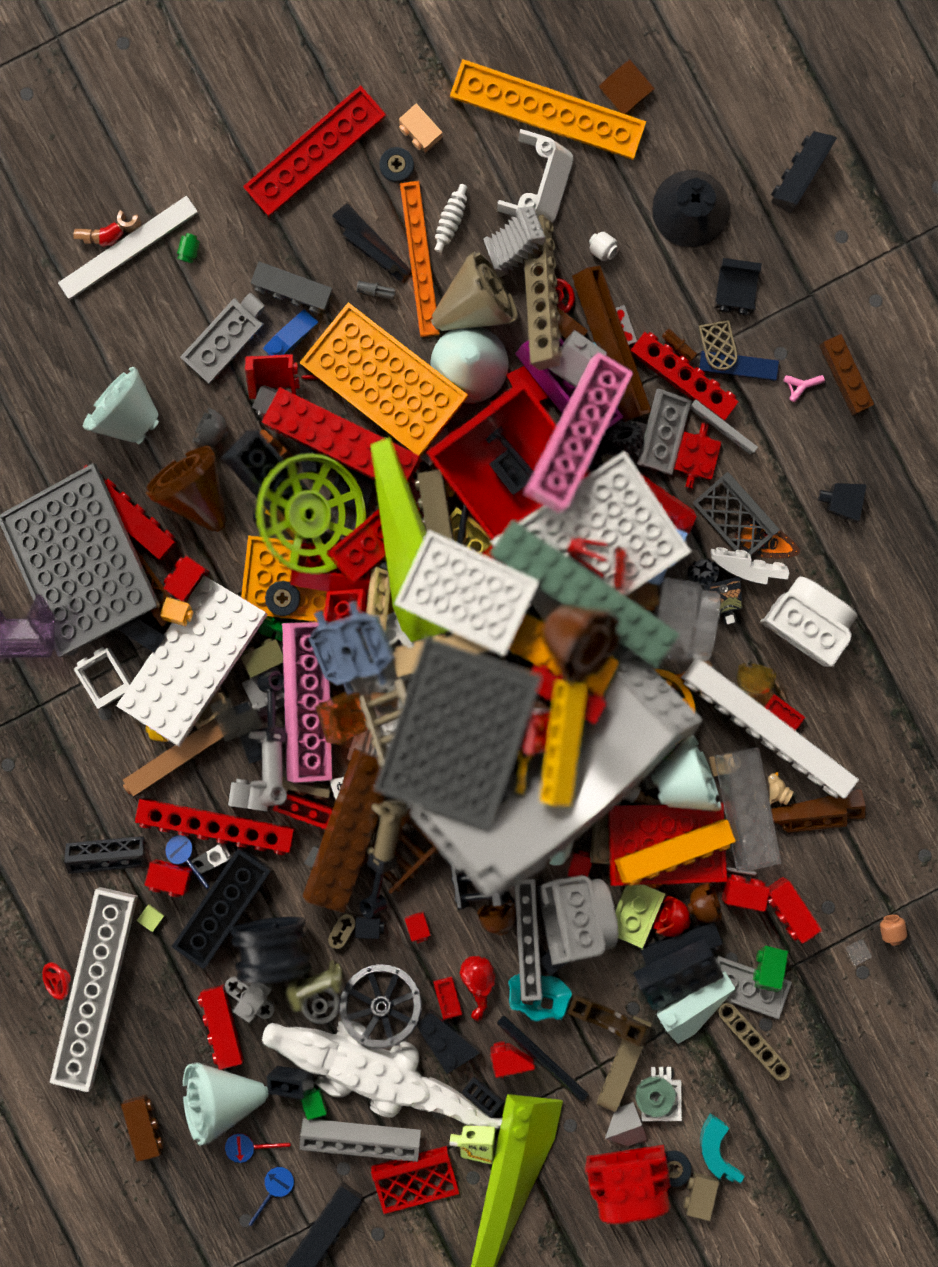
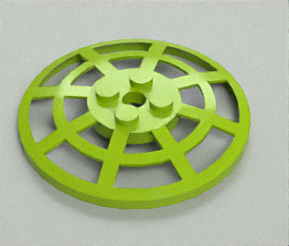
[257,454,366,574]

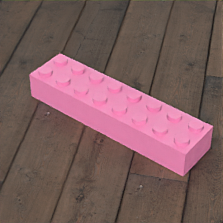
[524,353,633,513]
[282,622,332,783]

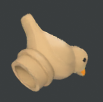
[765,772,794,808]

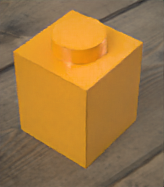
[160,597,193,627]

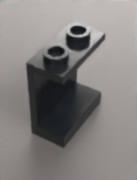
[714,258,762,315]

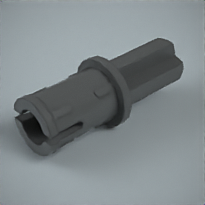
[356,280,396,299]

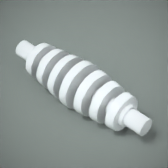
[434,184,467,253]

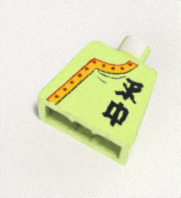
[450,1126,495,1164]

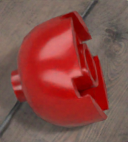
[653,896,690,937]

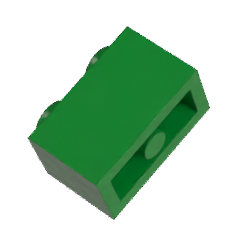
[752,946,788,993]

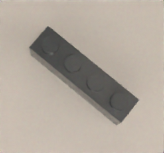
[251,261,333,314]

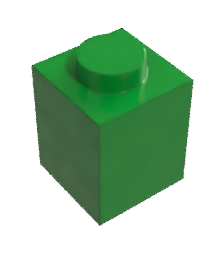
[301,1087,328,1120]

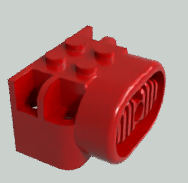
[585,1145,670,1224]

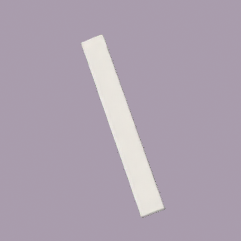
[58,196,198,300]

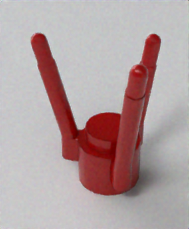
[566,537,607,578]

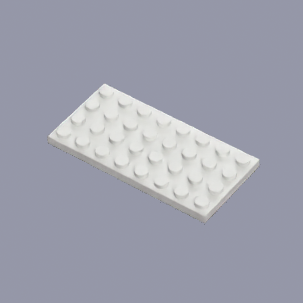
[116,576,268,747]

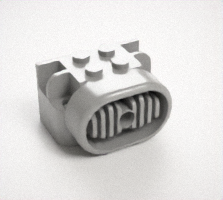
[536,876,619,965]

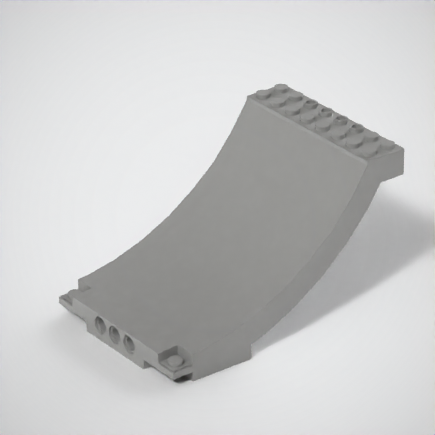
[406,641,702,897]

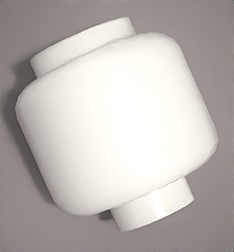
[589,232,619,261]

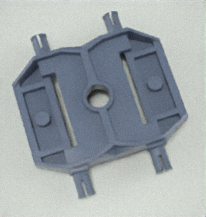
[309,601,395,694]

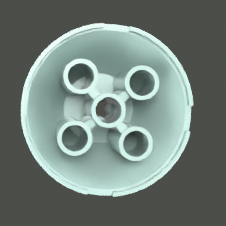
[83,367,159,444]
[651,735,721,811]

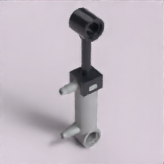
[249,671,286,806]

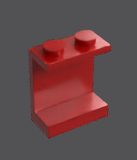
[245,354,300,399]

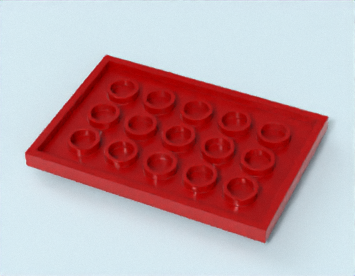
[608,803,727,886]

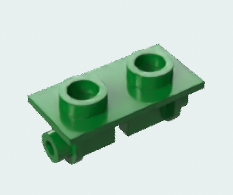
[257,616,290,642]

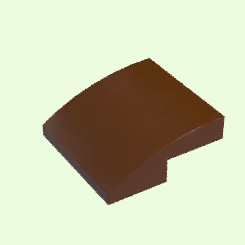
[599,59,655,115]

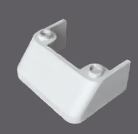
[497,129,573,223]

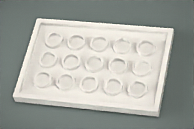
[395,531,539,655]

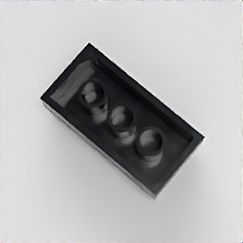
[633,938,724,1011]

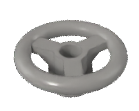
[302,988,340,1024]

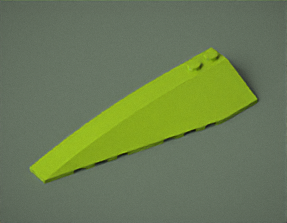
[371,438,450,642]
[471,1094,563,1267]

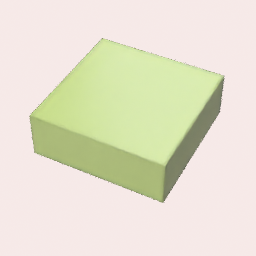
[137,904,165,932]

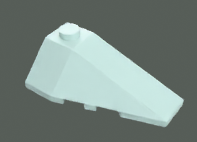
[657,971,735,1044]

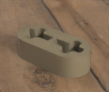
[328,913,356,949]

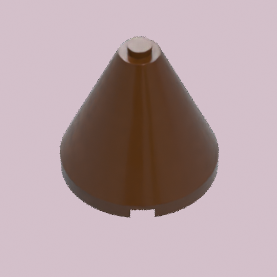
[145,446,226,532]

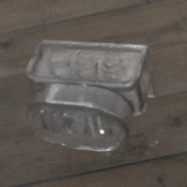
[655,577,721,662]

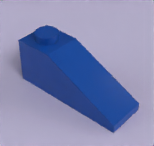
[263,309,318,356]

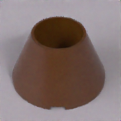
[541,605,620,684]

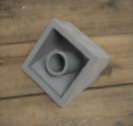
[549,330,607,387]

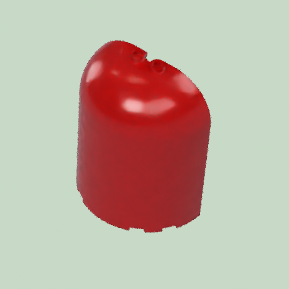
[426,380,590,540]

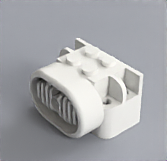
[760,577,857,666]

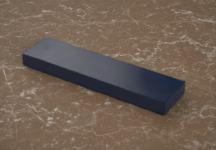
[699,351,779,381]

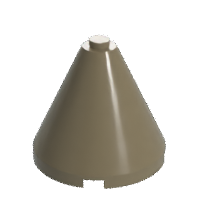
[431,252,518,331]

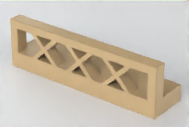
[363,567,390,651]

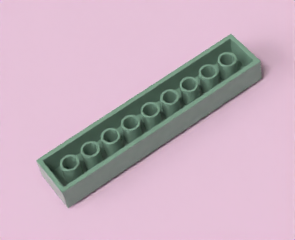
[490,519,680,667]

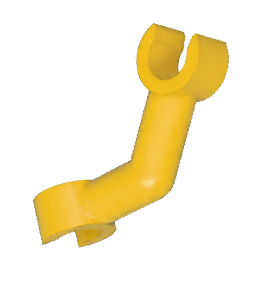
[516,749,532,794]

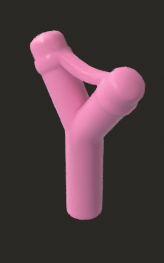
[784,375,825,402]

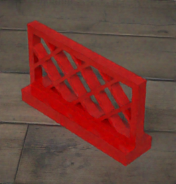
[371,1146,459,1214]

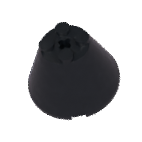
[652,170,730,247]

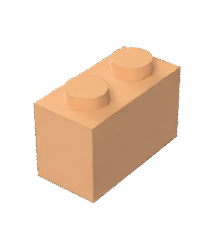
[399,104,443,153]

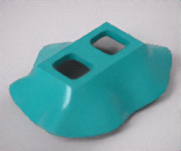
[508,973,572,1021]

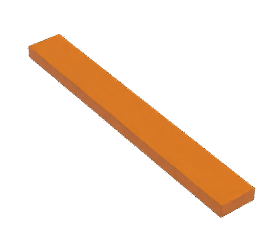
[400,181,440,338]

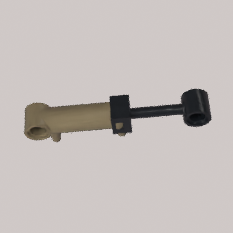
[360,798,407,918]

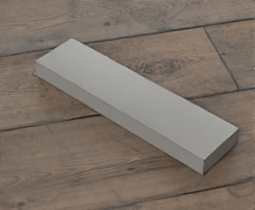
[690,400,758,454]

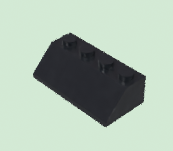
[771,131,837,214]

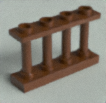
[361,807,440,894]

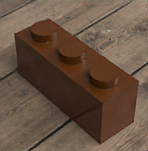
[121,1094,164,1162]

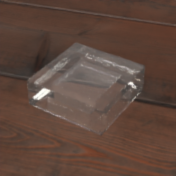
[845,939,872,966]

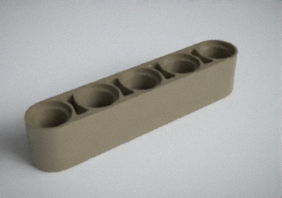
[717,1001,790,1081]
[597,1015,652,1112]

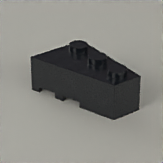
[417,1009,480,1074]

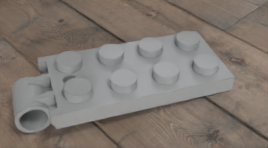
[180,293,266,384]

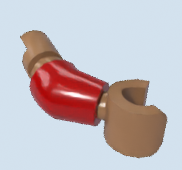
[74,210,141,247]

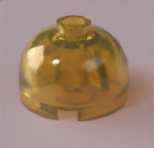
[736,663,777,698]

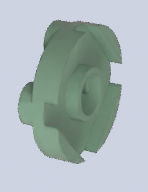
[635,1076,676,1117]

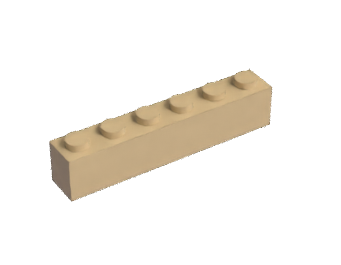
[393,631,515,677]

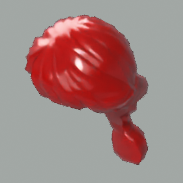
[460,956,496,1021]

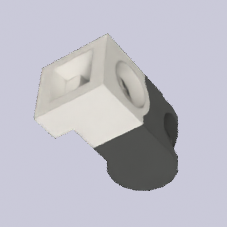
[191,843,232,874]

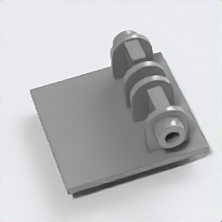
[242,666,285,718]

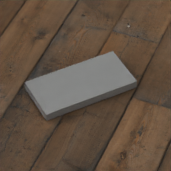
[637,389,691,475]
[716,956,792,1019]

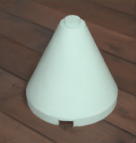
[431,327,508,404]
[183,1063,268,1145]

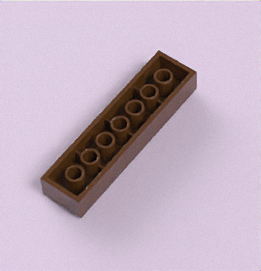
[302,748,386,913]

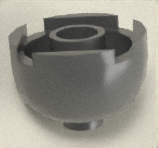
[192,408,228,448]

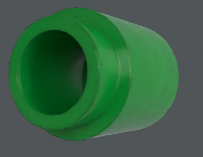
[177,233,200,264]

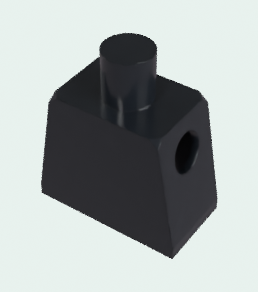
[818,483,867,523]

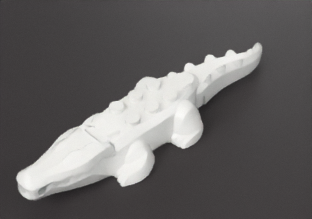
[262,1021,502,1130]

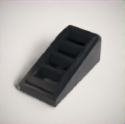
[462,1077,506,1118]

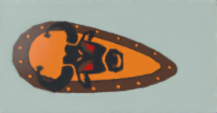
[734,519,800,559]

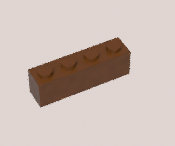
[820,334,874,416]

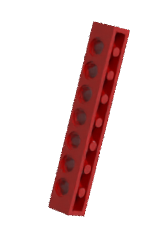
[135,798,295,855]

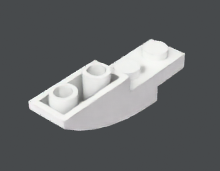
[710,547,789,584]

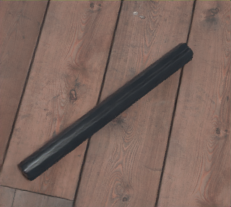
[497,1016,588,1102]

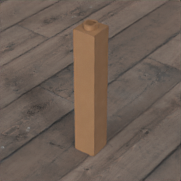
[123,714,234,796]

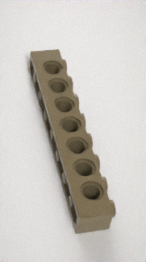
[524,215,562,370]

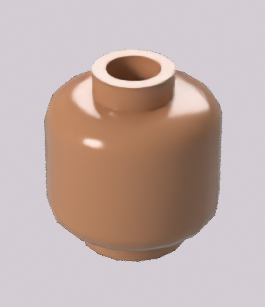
[880,915,907,946]

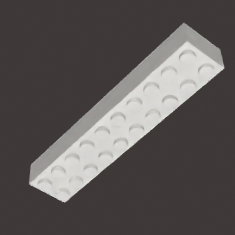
[681,659,859,798]
[50,887,138,1092]

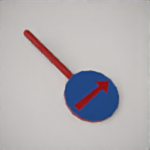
[225,1133,291,1163]

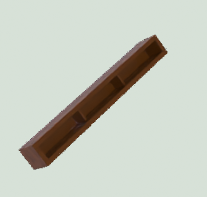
[572,266,651,422]

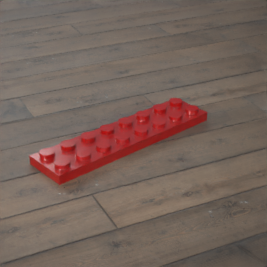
[243,85,386,217]

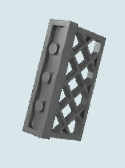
[693,472,780,556]

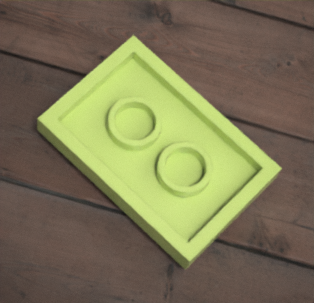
[615,885,665,948]

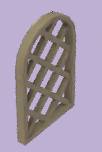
[698,320,737,371]

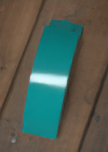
[700,1113,745,1183]

